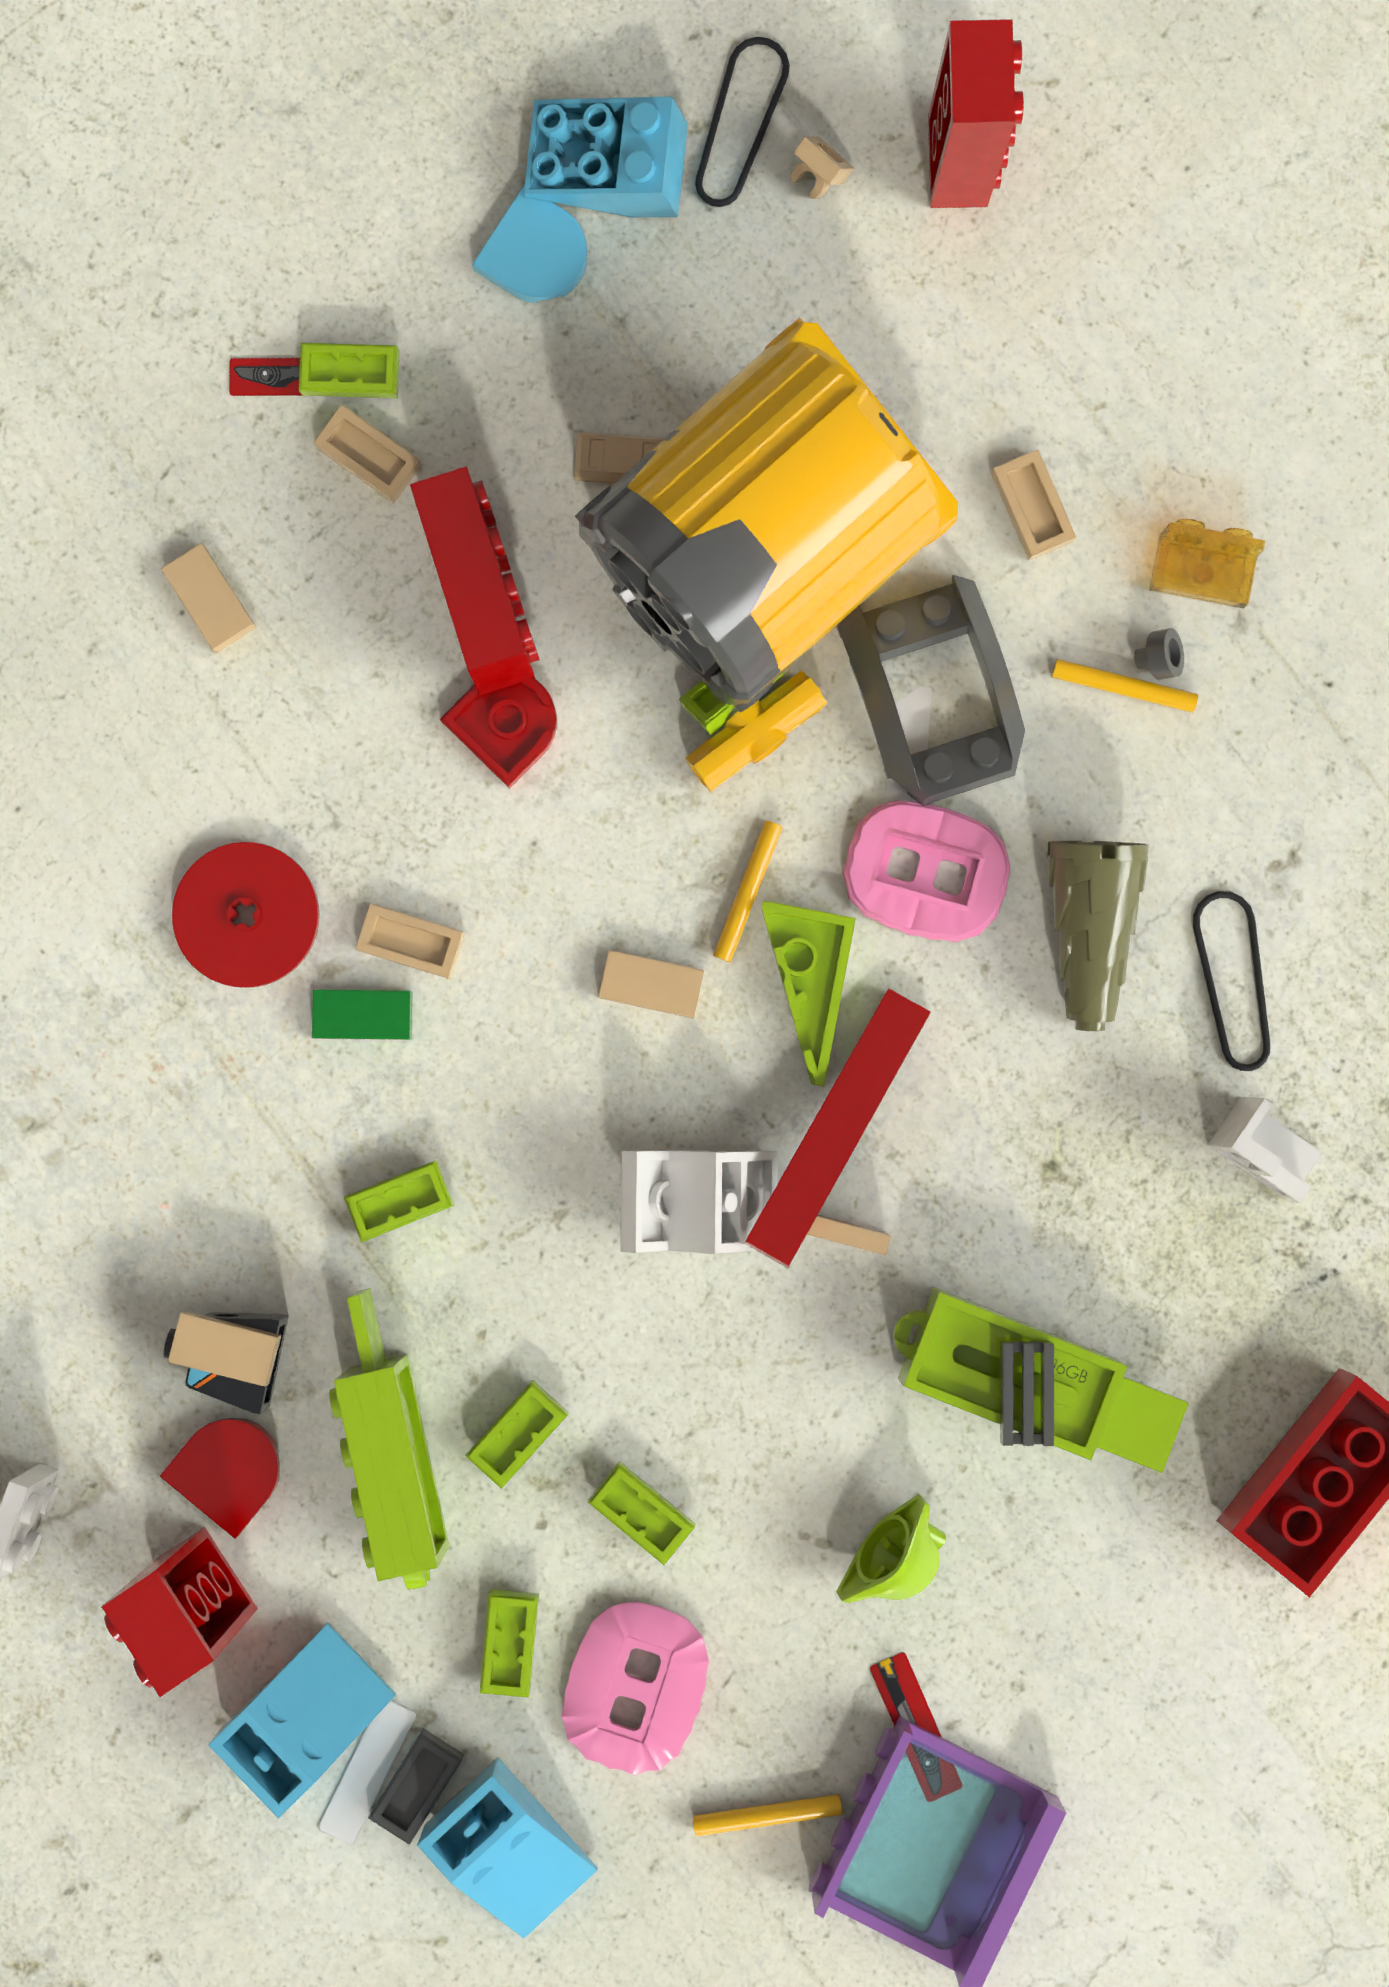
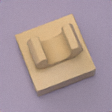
[790,137,855,199]

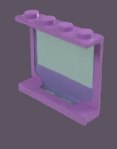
[809,1716,1066,1987]

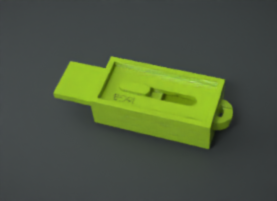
[893,1287,1189,1473]
[329,1288,449,1590]

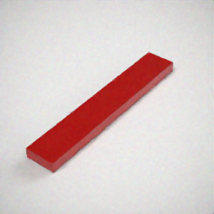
[744,988,931,1268]

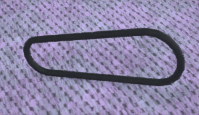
[695,37,790,207]
[1193,891,1270,1071]

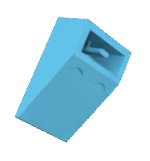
[524,97,688,218]
[208,1623,396,1819]
[417,1757,598,1938]

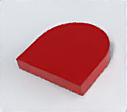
[439,678,557,789]
[160,1418,280,1539]

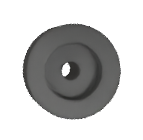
[1134,628,1184,680]

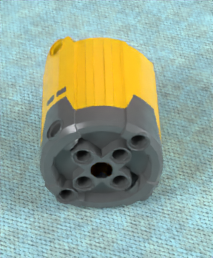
[575,317,958,712]

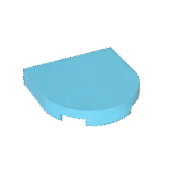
[472,185,587,303]

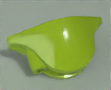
[836,1494,946,1603]

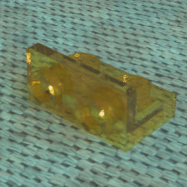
[1149,519,1266,609]

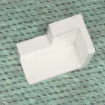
[1207,1097,1321,1203]

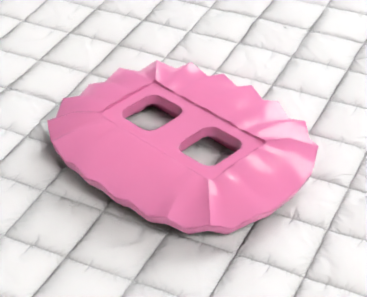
[843,800,1010,942]
[561,1602,709,1775]

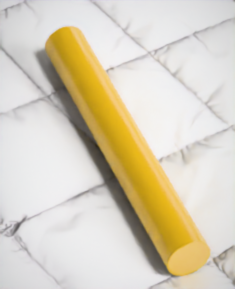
[1051,659,1198,713]
[713,820,783,963]
[693,1794,843,1837]

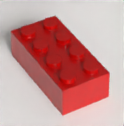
[928,19,1024,208]
[410,466,540,696]
[1216,1368,1389,1598]
[101,1527,258,1697]

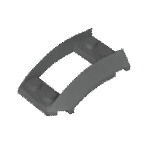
[837,575,1025,806]

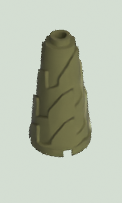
[1047,841,1149,1031]

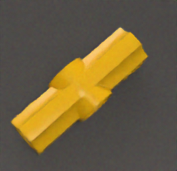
[685,670,827,793]

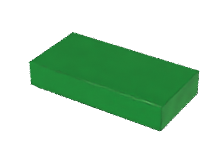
[312,990,413,1040]

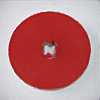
[172,842,320,988]

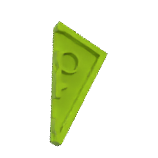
[761,901,856,1087]

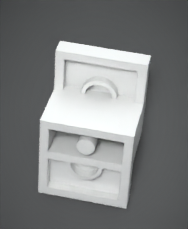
[620,1149,778,1254]
[0,1463,59,1580]

